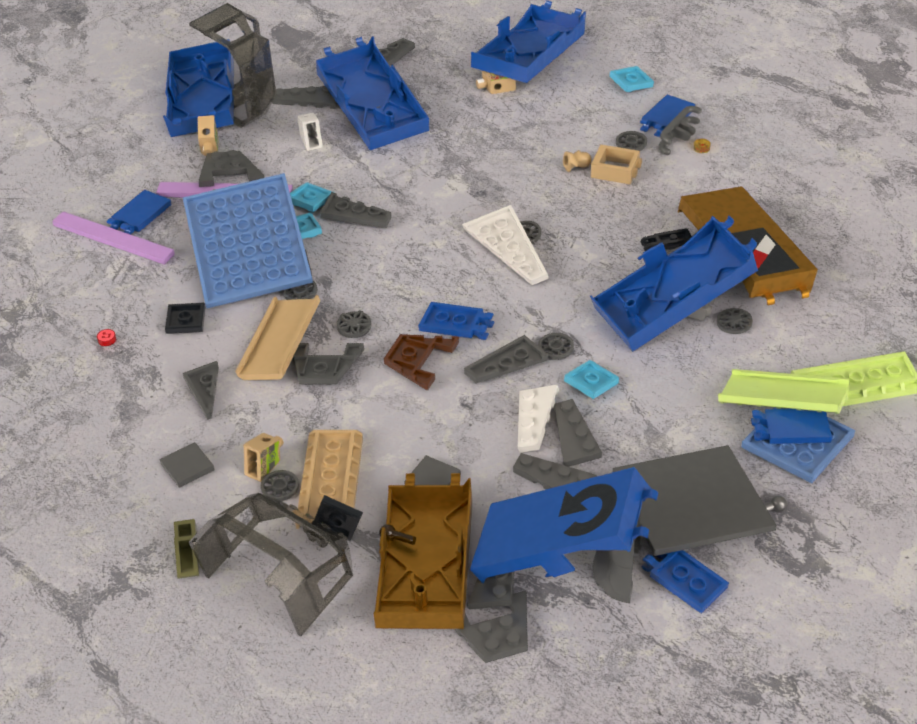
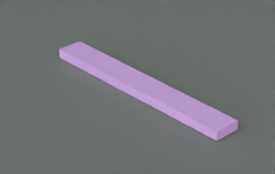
[156,182,293,198]
[52,212,175,265]

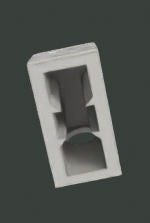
[297,113,323,151]

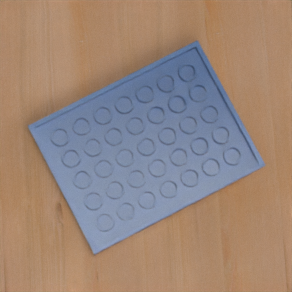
[183,173,313,309]

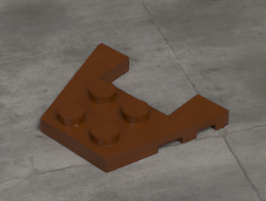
[384,334,459,390]

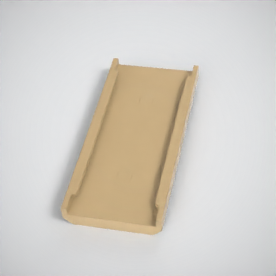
[235,295,320,380]
[295,430,363,529]

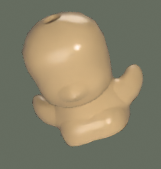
[563,150,592,172]

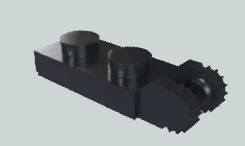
[640,228,692,251]

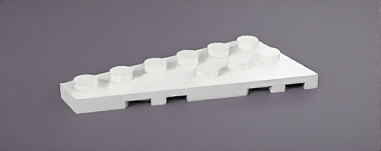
[462,205,549,285]

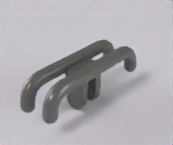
[659,106,702,155]

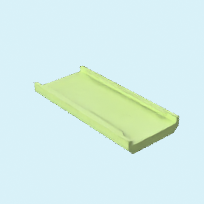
[791,351,917,406]
[718,369,850,414]

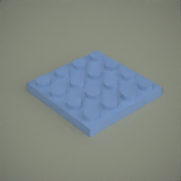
[741,407,855,483]

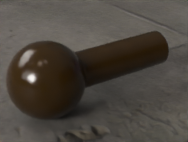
[379,524,416,545]

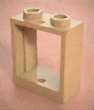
[591,144,642,185]

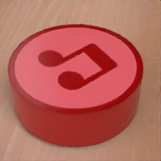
[97,329,116,346]

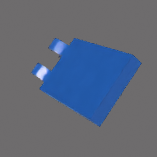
[640,94,696,137]
[107,189,172,235]
[418,302,495,340]
[751,409,832,444]
[642,550,729,614]

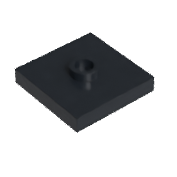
[165,302,206,334]
[312,495,363,541]

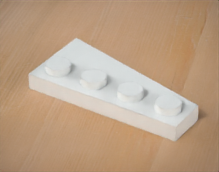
[518,385,559,453]

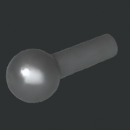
[764,495,787,512]

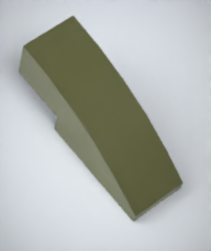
[174,519,199,579]

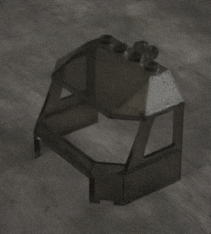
[189,3,277,128]
[189,493,353,636]

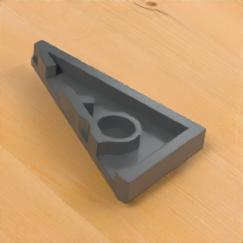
[183,361,219,420]

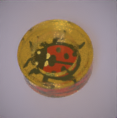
[693,138,711,153]

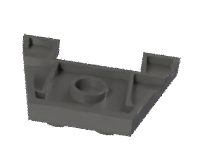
[199,150,265,187]
[294,343,365,385]
[455,590,528,663]

